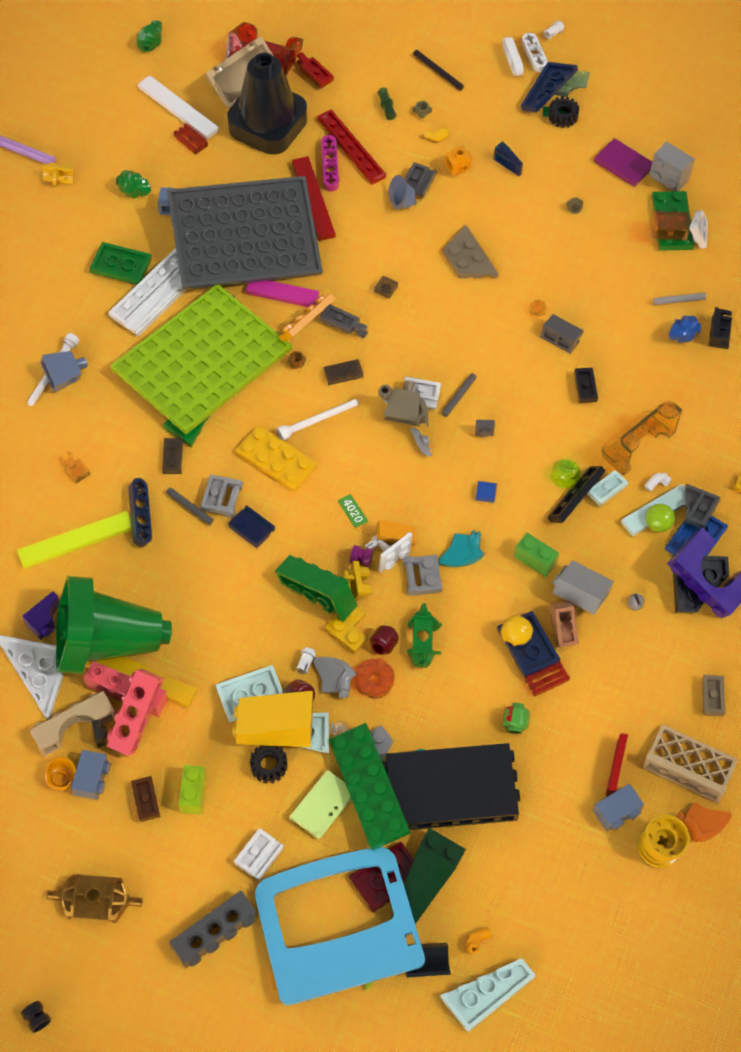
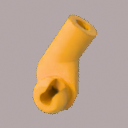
[465,927,492,955]

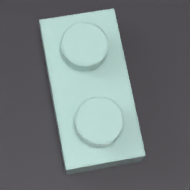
[587,470,628,507]

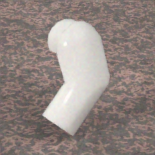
[644,472,671,492]

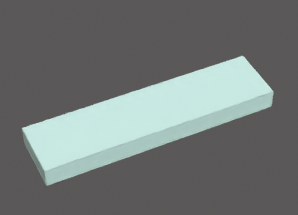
[621,484,686,537]

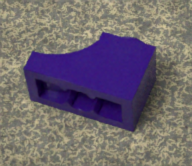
[22,592,60,640]

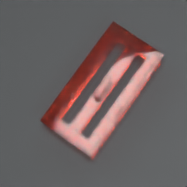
[173,123,208,155]
[525,662,570,697]

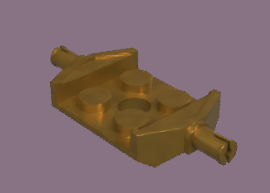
[46,874,143,923]

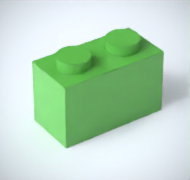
[514,533,559,577]

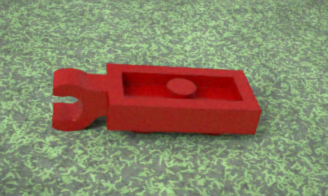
[297,52,334,88]

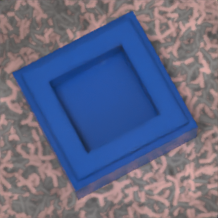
[476,481,497,503]

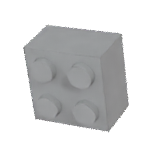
[649,141,694,191]

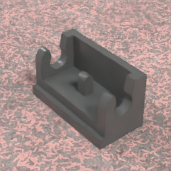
[540,314,584,354]

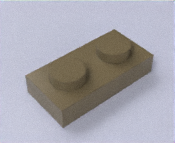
[702,675,725,716]

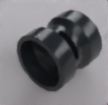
[21,1001,51,1033]

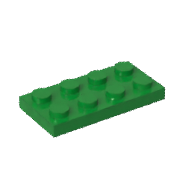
[651,191,695,251]

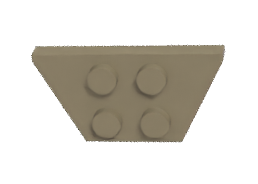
[443,225,498,278]

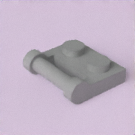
[200,474,244,518]
[402,555,442,596]

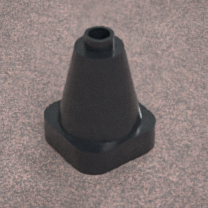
[227,52,307,155]

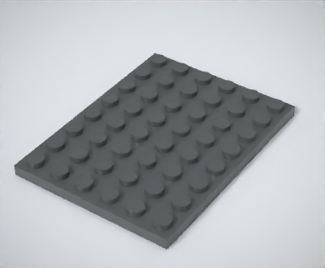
[167,176,323,290]

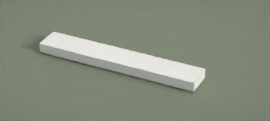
[138,75,219,140]

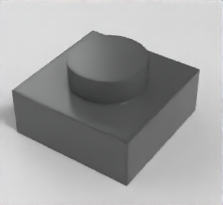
[475,420,495,437]

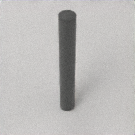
[441,373,477,417]
[166,487,214,525]

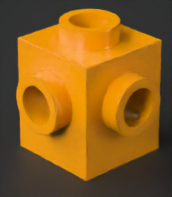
[445,146,472,176]

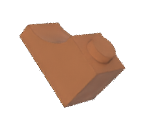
[549,601,579,648]

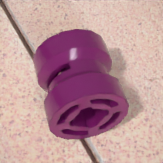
[350,545,373,568]

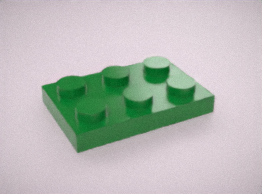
[89,242,152,285]

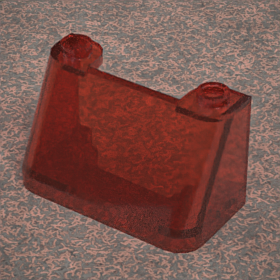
[226,22,303,76]

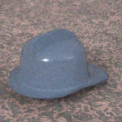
[388,175,417,210]

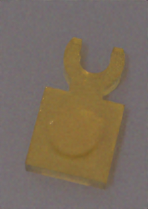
[59,451,91,484]

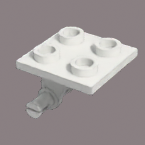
[365,532,413,573]

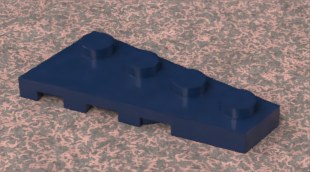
[521,62,578,113]

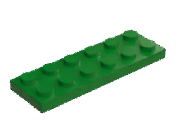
[329,723,411,851]

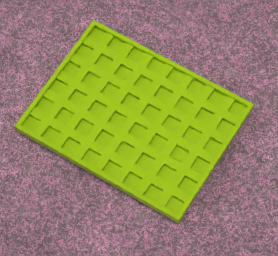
[110,285,292,434]

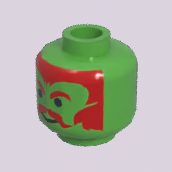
[502,703,530,734]

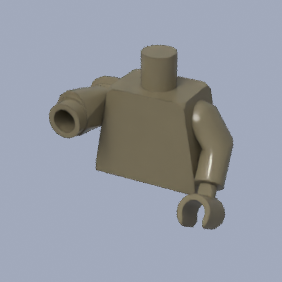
[378,380,429,427]

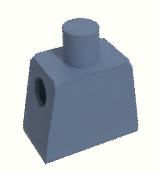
[40,351,88,393]

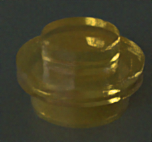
[529,299,547,317]

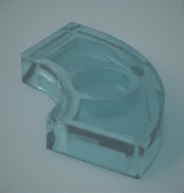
[555,71,590,97]

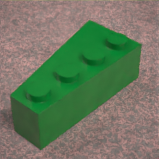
[275,555,358,622]

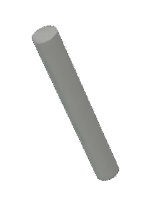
[652,293,706,305]

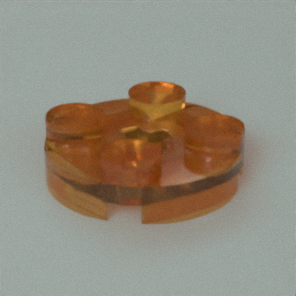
[354,658,394,699]

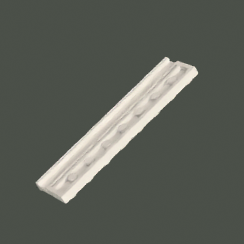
[108,248,187,337]

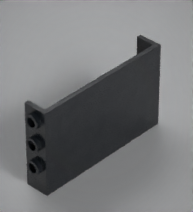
[382,743,520,830]

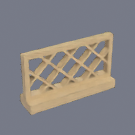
[642,724,738,804]

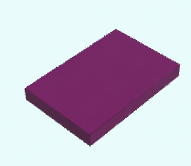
[594,138,652,187]

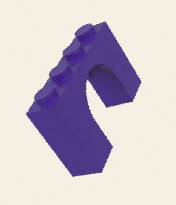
[667,528,741,619]

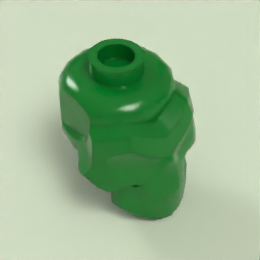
[136,20,162,52]
[116,170,151,198]

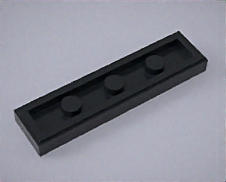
[547,466,606,523]

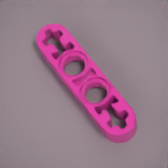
[321,135,339,192]

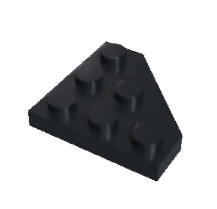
[672,555,730,614]

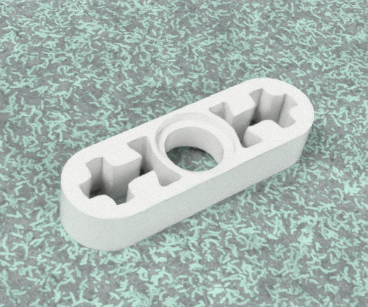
[522,33,548,72]
[502,37,523,76]

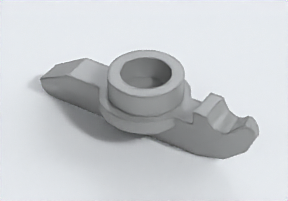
[410,427,432,457]

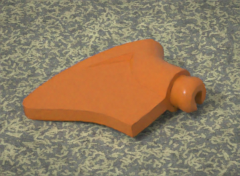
[677,802,731,842]

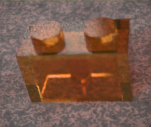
[651,211,690,240]

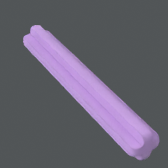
[0,136,56,164]

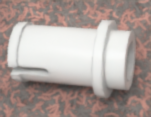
[544,21,564,40]
[295,647,316,674]

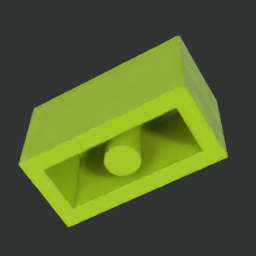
[179,765,206,814]

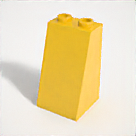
[232,691,313,747]

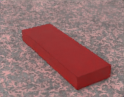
[605,733,628,797]

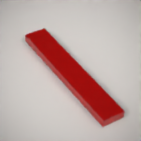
[317,109,386,185]
[292,156,336,241]

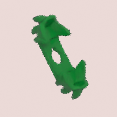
[407,603,442,668]

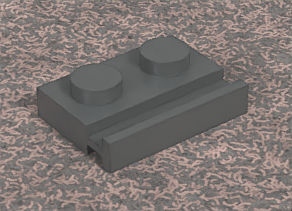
[404,162,436,198]

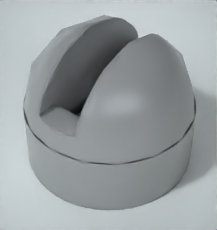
[628,593,644,611]

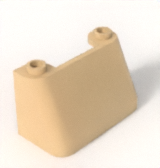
[204,36,274,108]

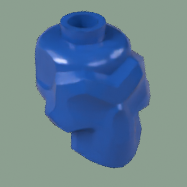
[669,315,701,343]

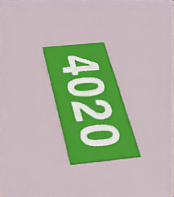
[337,494,368,528]

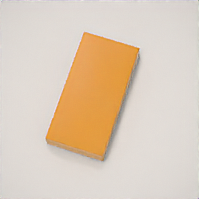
[377,520,415,546]

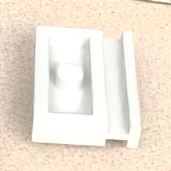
[404,376,441,410]
[234,828,284,881]

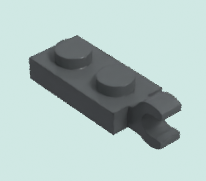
[320,304,368,338]

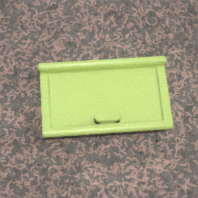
[289,770,351,839]

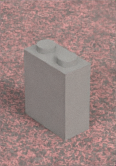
[552,560,614,615]

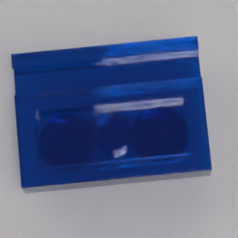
[228,505,275,548]

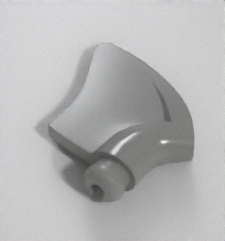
[313,657,357,699]

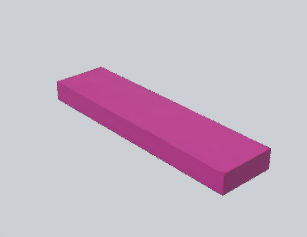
[246,280,319,307]

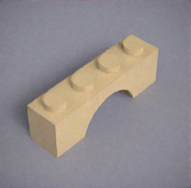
[30,691,116,757]

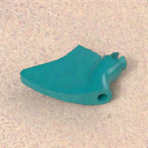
[439,530,484,567]

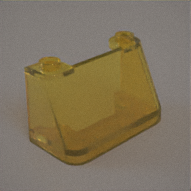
[601,401,682,476]

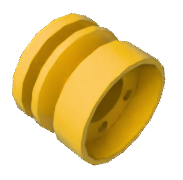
[637,814,690,868]

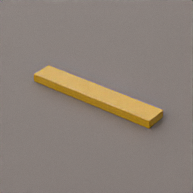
[86,657,197,708]

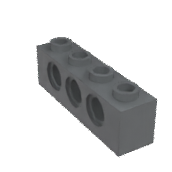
[169,891,257,968]

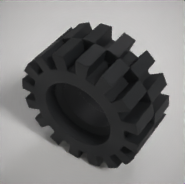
[548,96,579,128]
[250,745,288,783]

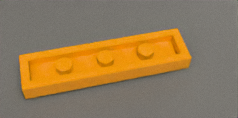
[279,294,335,342]

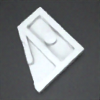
[689,210,708,249]

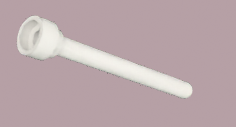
[27,333,80,406]
[276,399,359,441]

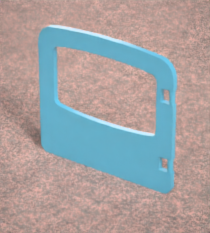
[255,847,425,1006]

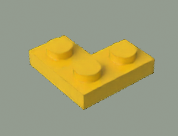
[325,606,368,654]

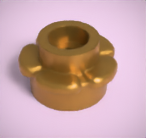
[288,351,306,368]

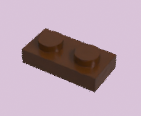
[131,776,161,822]

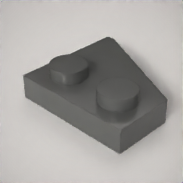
[685,484,720,528]

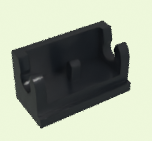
[709,307,732,349]

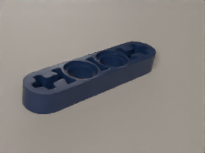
[128,478,152,547]

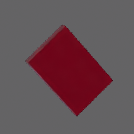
[349,842,414,913]

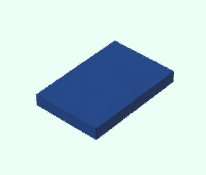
[665,516,728,556]

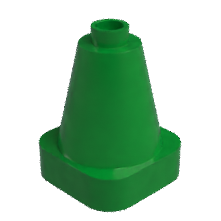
[56,576,172,674]

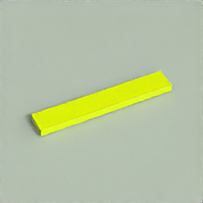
[17,511,131,569]

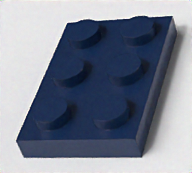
[497,611,561,678]

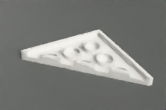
[0,635,64,720]

